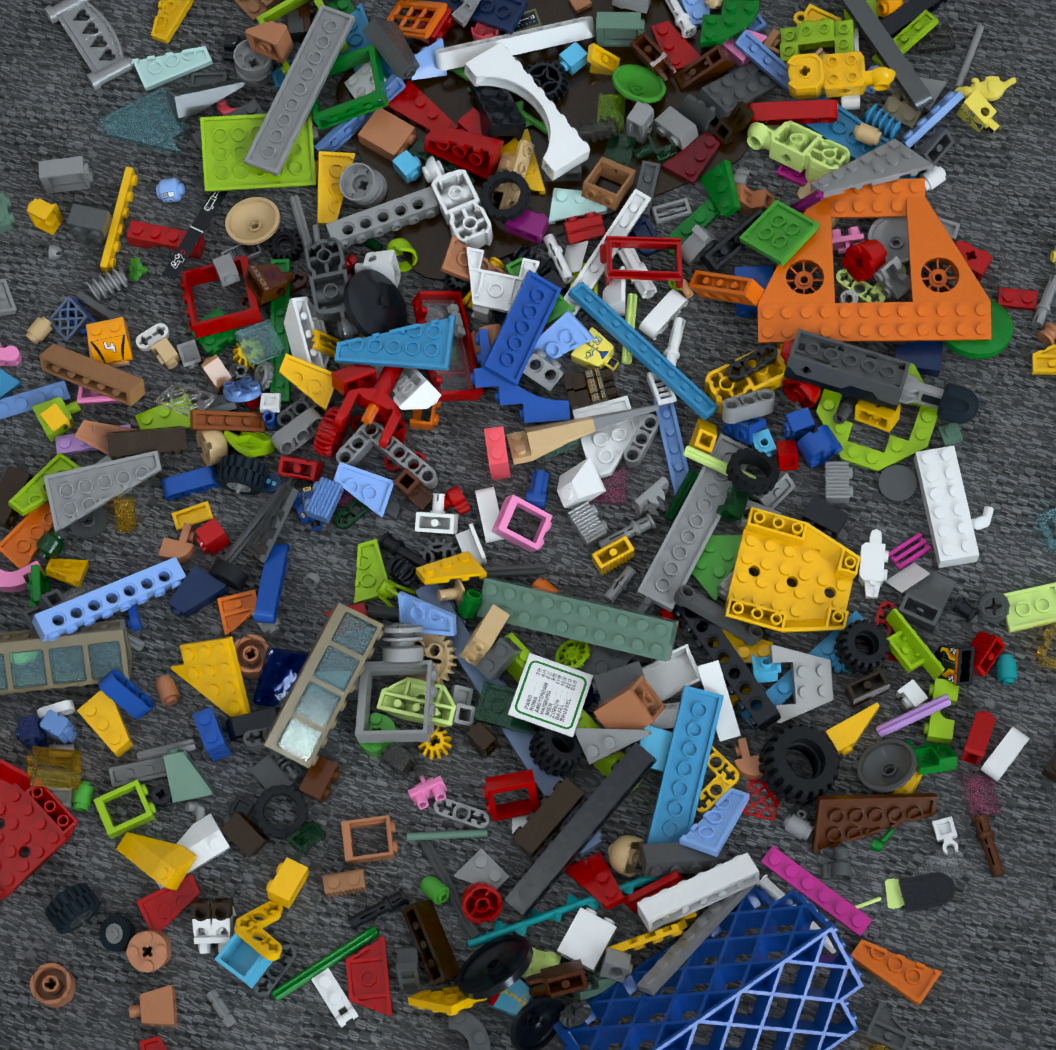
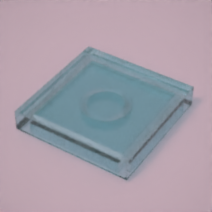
[234,319,285,366]

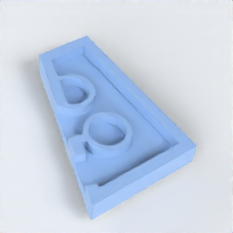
[333,462,393,518]
[398,591,457,636]

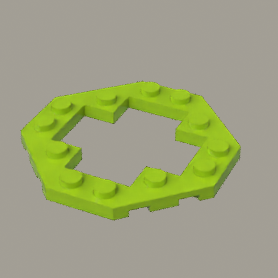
[816,363,938,472]

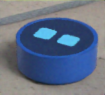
[264,473,282,493]

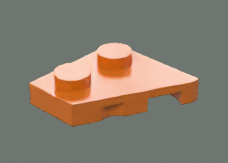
[217,589,257,635]

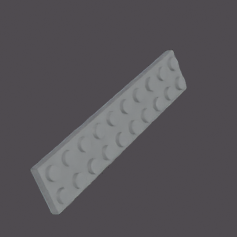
[244,4,356,176]
[636,434,753,612]

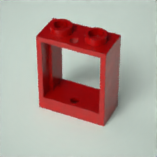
[482,769,540,821]

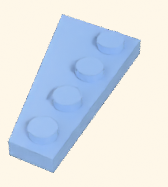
[901,91,964,148]
[530,310,595,365]
[679,788,750,857]

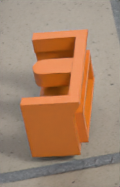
[410,401,442,431]

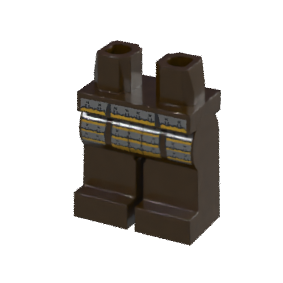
[562,367,618,412]

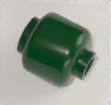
[36,530,65,560]

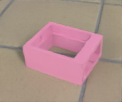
[491,495,552,552]

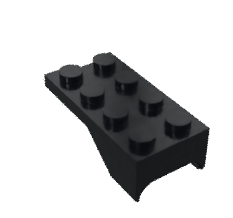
[467,79,526,141]

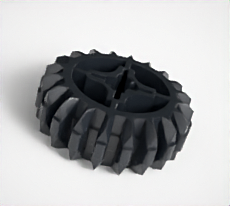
[524,59,569,103]

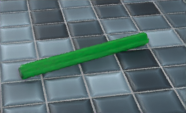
[271,926,379,1001]

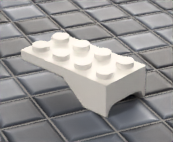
[642,644,703,702]

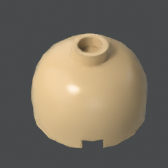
[196,430,231,466]
[608,835,645,877]

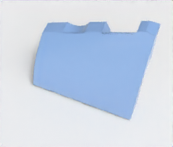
[410,38,447,80]

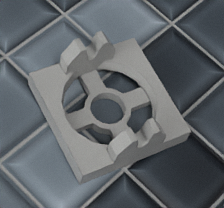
[635,476,669,518]

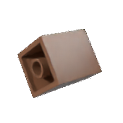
[594,675,666,730]

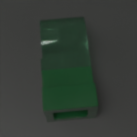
[716,485,749,522]

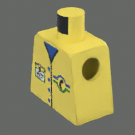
[956,90,1000,134]
[571,327,619,371]

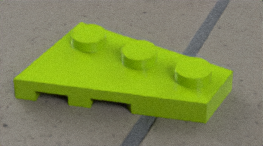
[354,539,388,604]

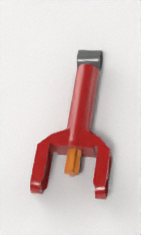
[332,366,404,449]

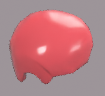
[471,23,500,41]

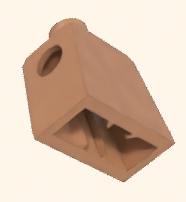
[129,985,178,1027]

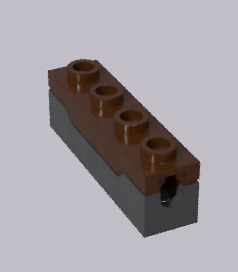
[288,0,314,42]

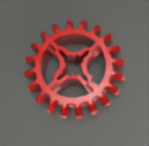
[313,406,350,458]

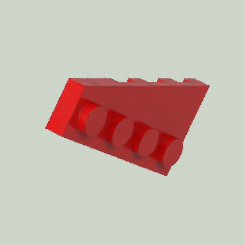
[386,80,458,132]

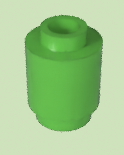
[71,781,94,812]
[420,876,450,904]

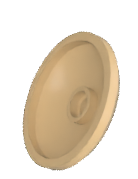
[225,197,280,245]

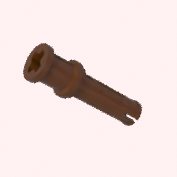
[971,814,1005,878]

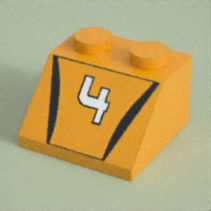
[86,317,133,365]

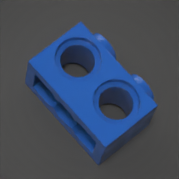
[783,407,815,443]

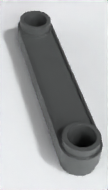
[674,585,763,646]

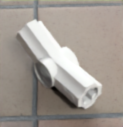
[617,248,657,299]

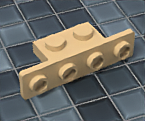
[494,139,534,210]

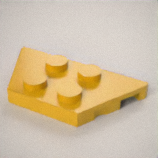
[501,129,545,194]

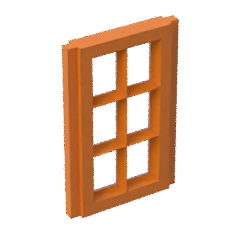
[386,0,448,40]

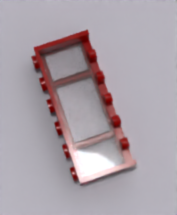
[412,291,484,402]

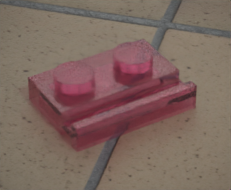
[962,775,1000,818]

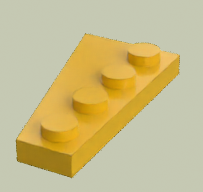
[317,151,356,225]
[605,919,688,953]

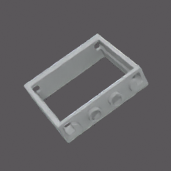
[355,660,438,743]

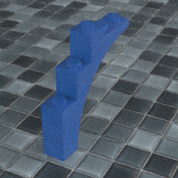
[470,329,570,423]

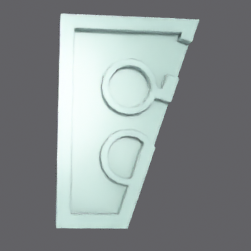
[549,188,608,224]

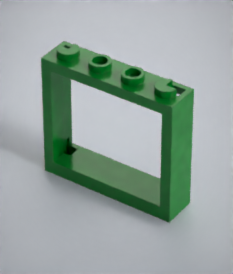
[312,44,389,130]

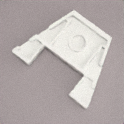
[467,247,540,313]

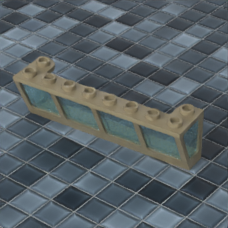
[262,602,384,768]
[0,619,133,695]

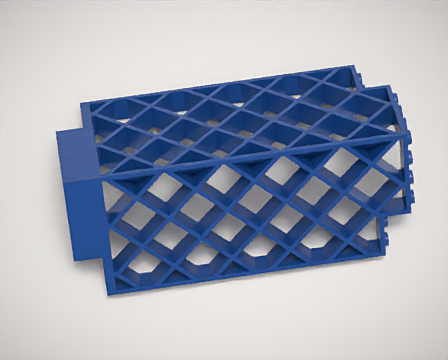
[552,886,864,1050]

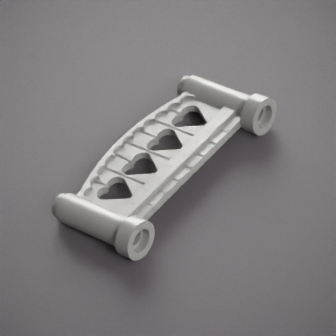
[43,0,135,91]

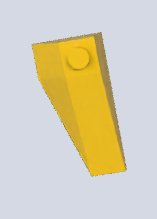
[116,832,198,891]

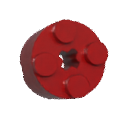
[842,239,887,282]

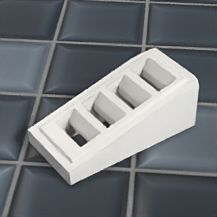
[647,372,677,406]

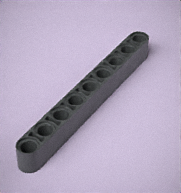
[839,0,933,111]

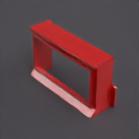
[600,236,684,288]

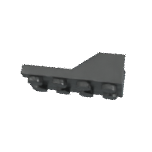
[697,62,776,121]

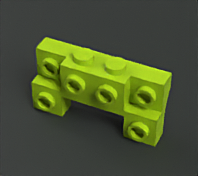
[780,18,855,64]

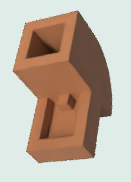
[736,183,775,215]
[158,523,196,564]
[734,737,763,780]

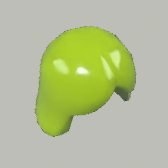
[387,238,418,272]

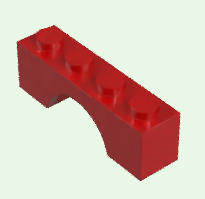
[126,220,206,260]

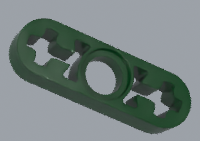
[334,498,371,530]

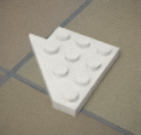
[572,396,649,478]

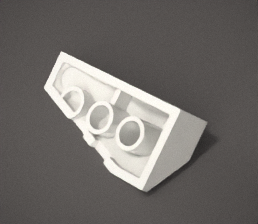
[393,368,442,410]
[156,813,231,889]

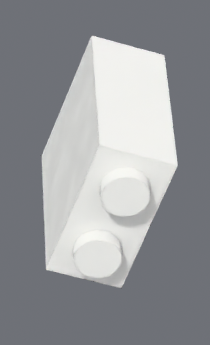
[557,907,617,973]

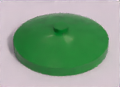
[942,299,1013,359]

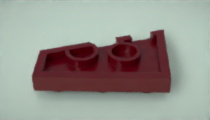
[662,131,723,186]

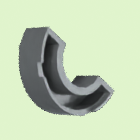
[448,1010,492,1050]

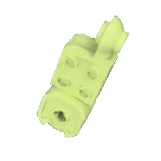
[747,120,850,183]

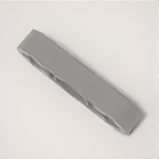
[434,798,490,829]

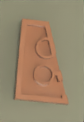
[74,419,137,458]

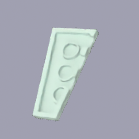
[132,46,213,92]

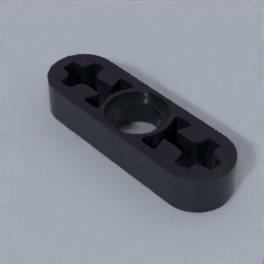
[727,344,777,383]

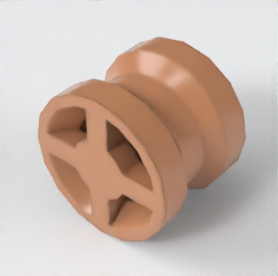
[1037,322,1056,346]

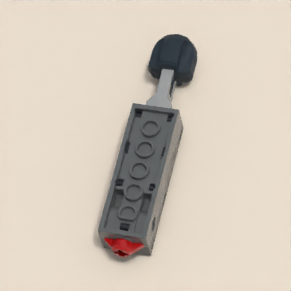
[780,329,979,424]

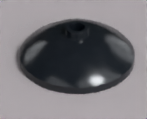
[510,996,563,1050]

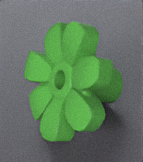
[128,257,147,281]

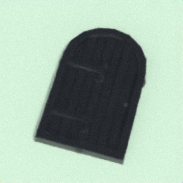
[898,872,955,913]

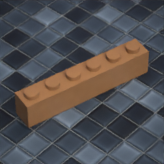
[39,344,145,406]

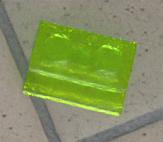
[596,93,626,131]

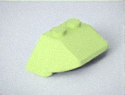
[376,677,456,727]

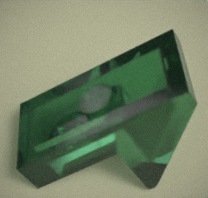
[285,820,326,857]

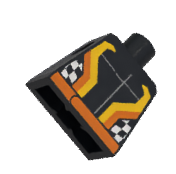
[934,644,975,686]

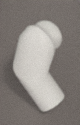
[971,506,994,530]

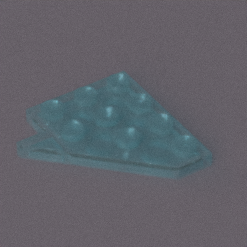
[99,87,189,154]

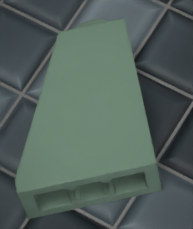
[163,747,214,803]

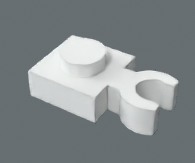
[932,816,958,855]

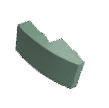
[572,971,617,1000]

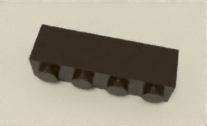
[107,426,187,460]
[513,778,585,858]
[401,900,460,987]

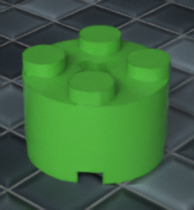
[359,713,398,757]

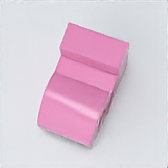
[0,343,22,366]

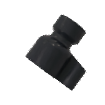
[223,33,247,62]

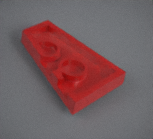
[651,20,701,75]
[565,852,626,910]

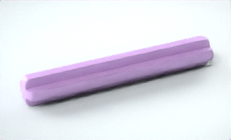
[876,694,951,737]

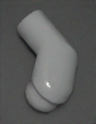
[185,800,206,822]

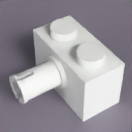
[415,493,459,534]

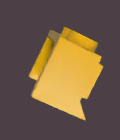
[27,198,64,235]

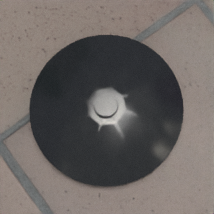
[344,270,407,337]
[457,935,533,1000]

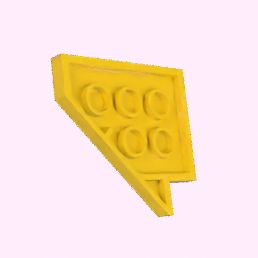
[171,636,251,717]

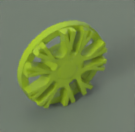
[555,639,591,669]

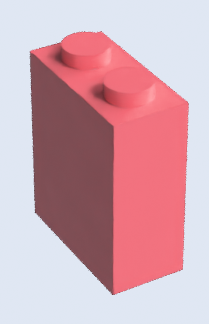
[484,426,511,480]

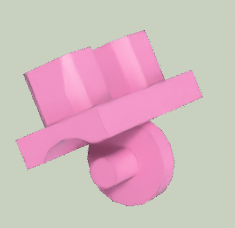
[832,226,864,254]
[407,775,448,810]

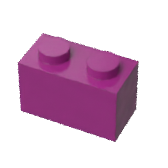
[505,209,549,245]

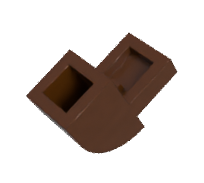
[393,468,433,511]

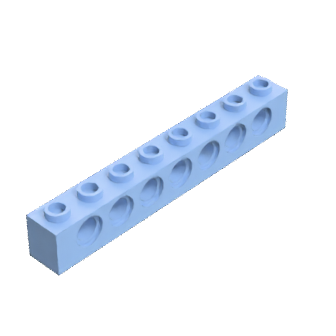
[32,557,186,642]

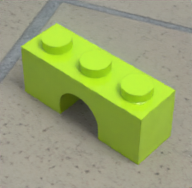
[923,678,959,744]

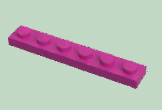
[760,846,872,937]

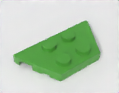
[691,535,742,602]

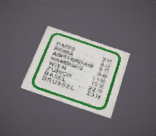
[508,653,593,737]

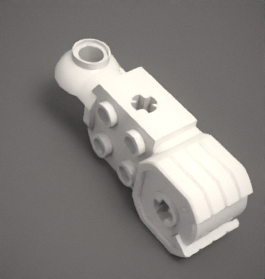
[422,156,493,249]

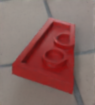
[624,871,685,913]
[136,874,201,931]

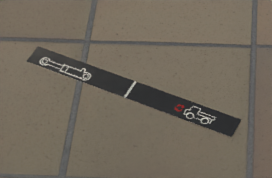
[162,191,228,281]

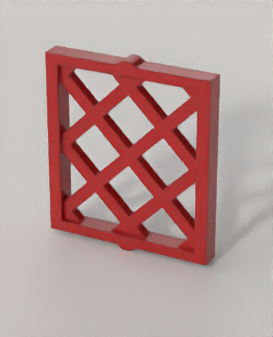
[742,779,779,821]

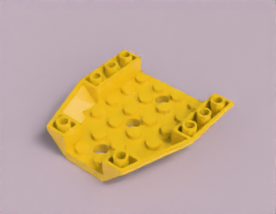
[725,507,861,633]

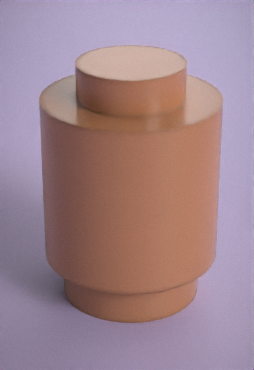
[155,675,180,706]

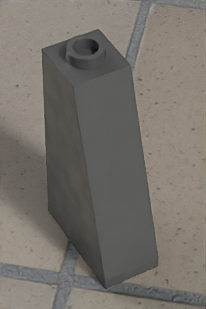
[363,18,420,79]

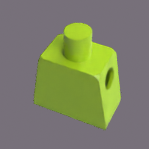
[32,397,81,442]

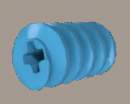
[861,103,902,141]

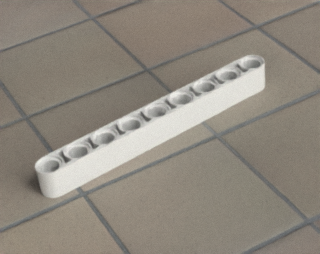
[435,16,595,71]

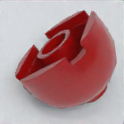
[782,378,821,409]
[461,881,502,924]

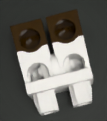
[191,897,234,954]

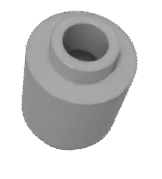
[783,813,814,841]

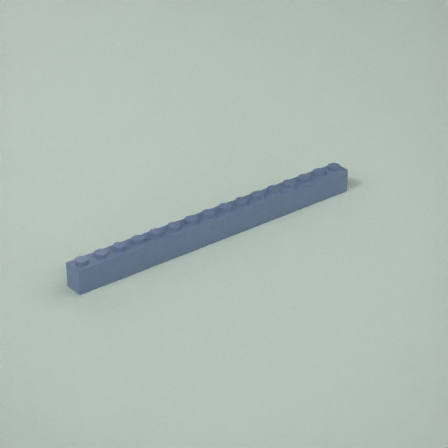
[415,583,603,858]

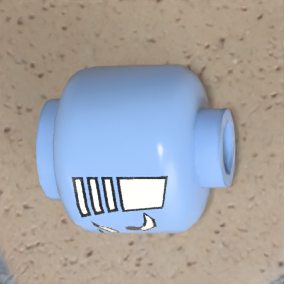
[156,178,185,203]

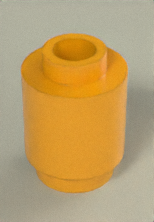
[877,0,904,17]

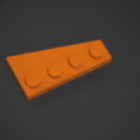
[0,501,54,569]
[851,940,942,1006]

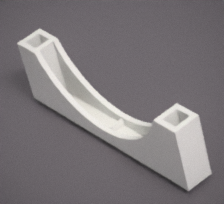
[464,42,590,181]

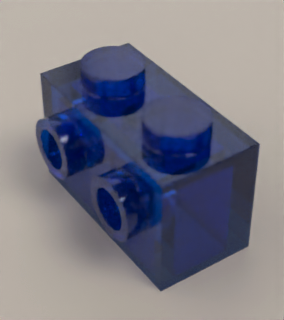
[16,715,48,752]

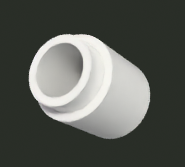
[920,165,946,192]

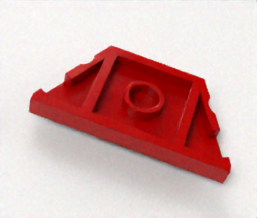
[346,936,393,1016]

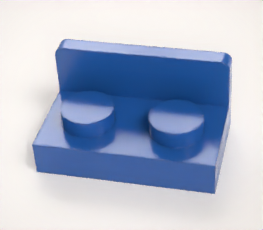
[723,417,766,445]

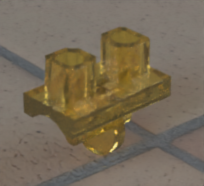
[113,497,137,532]

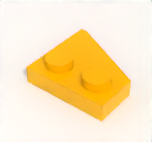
[1032,344,1056,375]

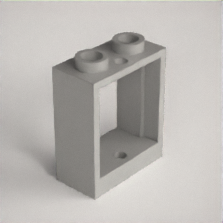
[38,156,94,194]

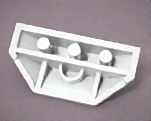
[284,297,330,369]

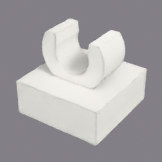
[260,393,281,416]

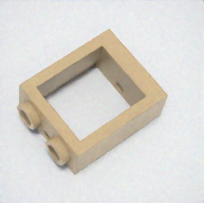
[460,604,510,666]

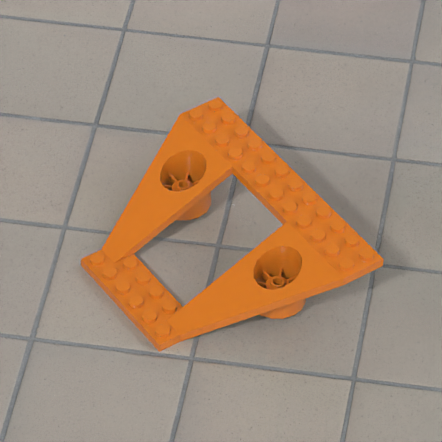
[758,178,991,343]

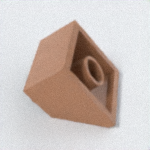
[245,21,294,64]

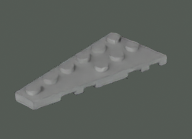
[810,139,934,198]
[44,451,162,533]

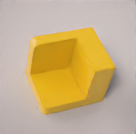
[40,403,72,432]

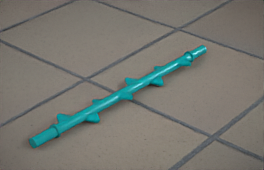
[467,876,662,948]

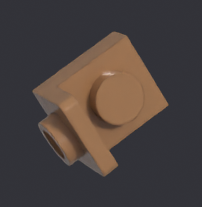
[763,28,781,57]

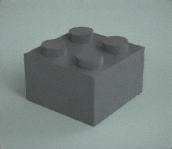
[67,203,112,247]

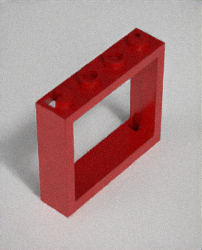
[180,255,263,339]

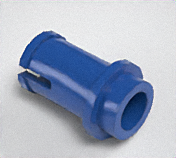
[262,411,278,429]

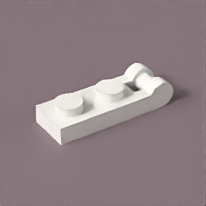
[311,968,358,1028]

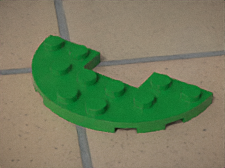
[700,0,760,47]

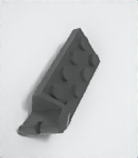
[576,597,655,685]

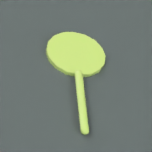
[855,878,904,909]

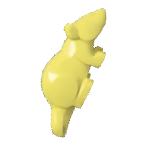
[955,76,1016,101]

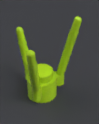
[376,579,416,608]

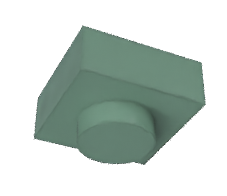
[938,423,963,446]

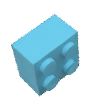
[214,933,273,989]

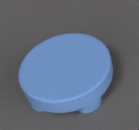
[223,376,262,402]

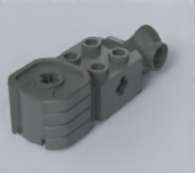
[304,237,359,340]

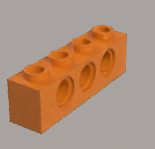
[688,270,764,306]

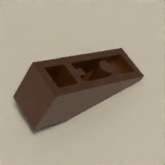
[674,44,735,90]

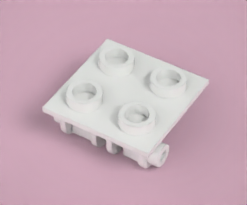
[344,61,387,99]

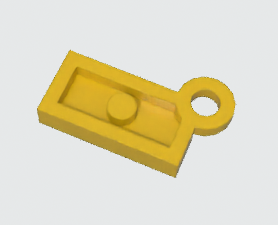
[793,4,842,25]

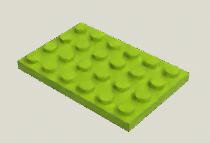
[200,111,316,192]

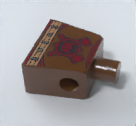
[244,264,293,304]

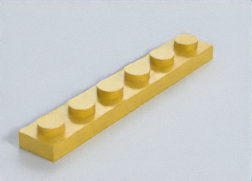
[100,167,138,274]

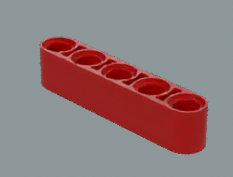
[747,99,838,125]

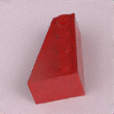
[424,124,504,180]

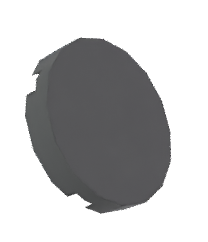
[878,465,917,503]

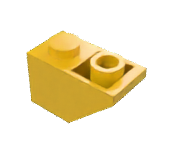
[689,418,717,455]

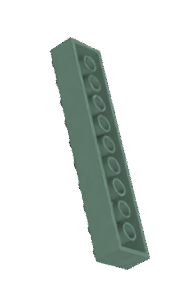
[477,577,679,662]

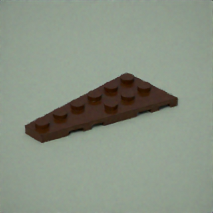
[811,793,938,854]

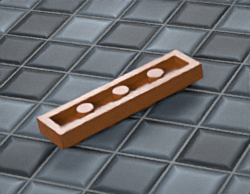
[190,410,265,433]

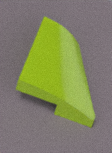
[224,430,275,458]

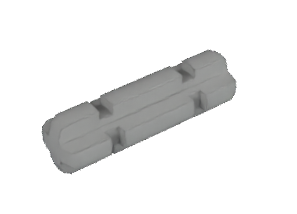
[447,303,466,339]
[206,989,236,1027]

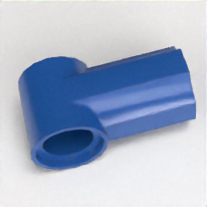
[525,470,550,510]

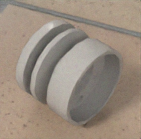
[233,39,274,88]
[339,162,388,208]
[381,623,424,662]

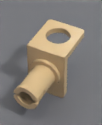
[437,578,465,606]

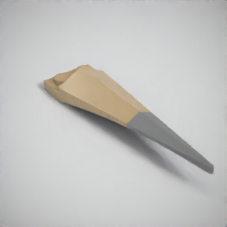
[506,405,659,465]

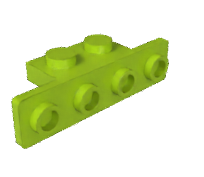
[886,608,945,680]

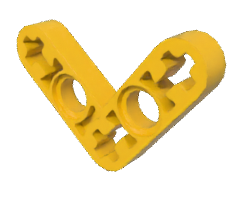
[696,746,739,814]
[234,901,283,961]

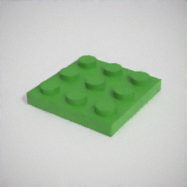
[739,199,820,266]

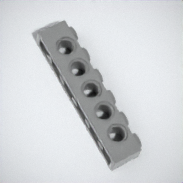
[326,186,440,250]

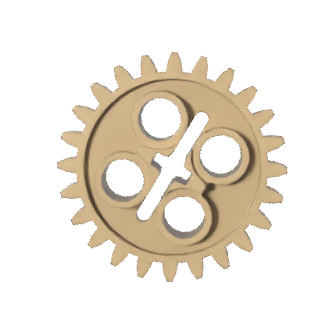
[399,633,458,685]

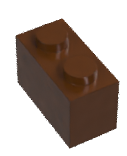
[299,754,341,803]

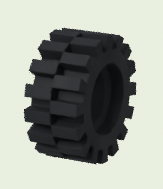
[268,228,303,262]

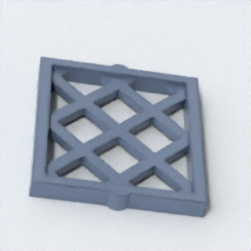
[48,296,89,342]

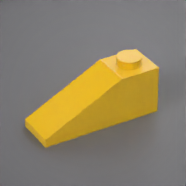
[825,702,880,756]

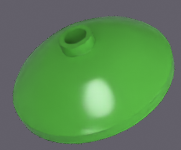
[612,64,666,104]

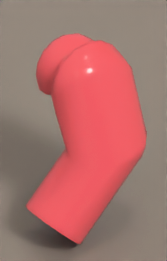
[216,99,239,116]

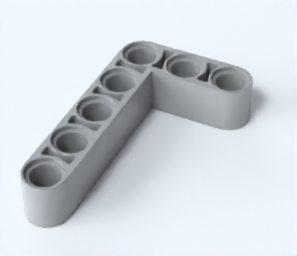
[336,421,438,489]

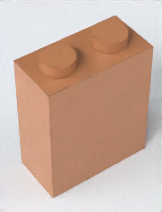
[358,108,417,161]

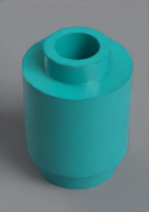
[996,654,1018,685]

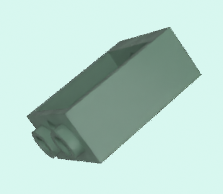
[596,12,645,47]

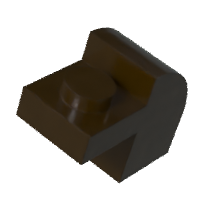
[712,101,755,145]

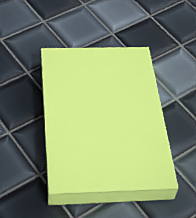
[1004,582,1056,633]

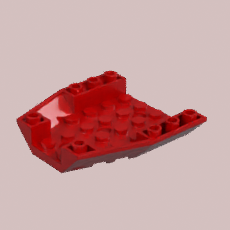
[0,759,79,900]

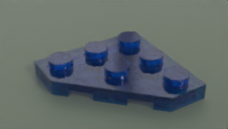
[253,647,325,707]

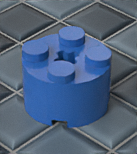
[797,425,843,468]

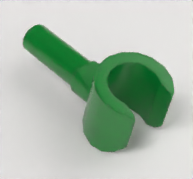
[870,828,894,852]

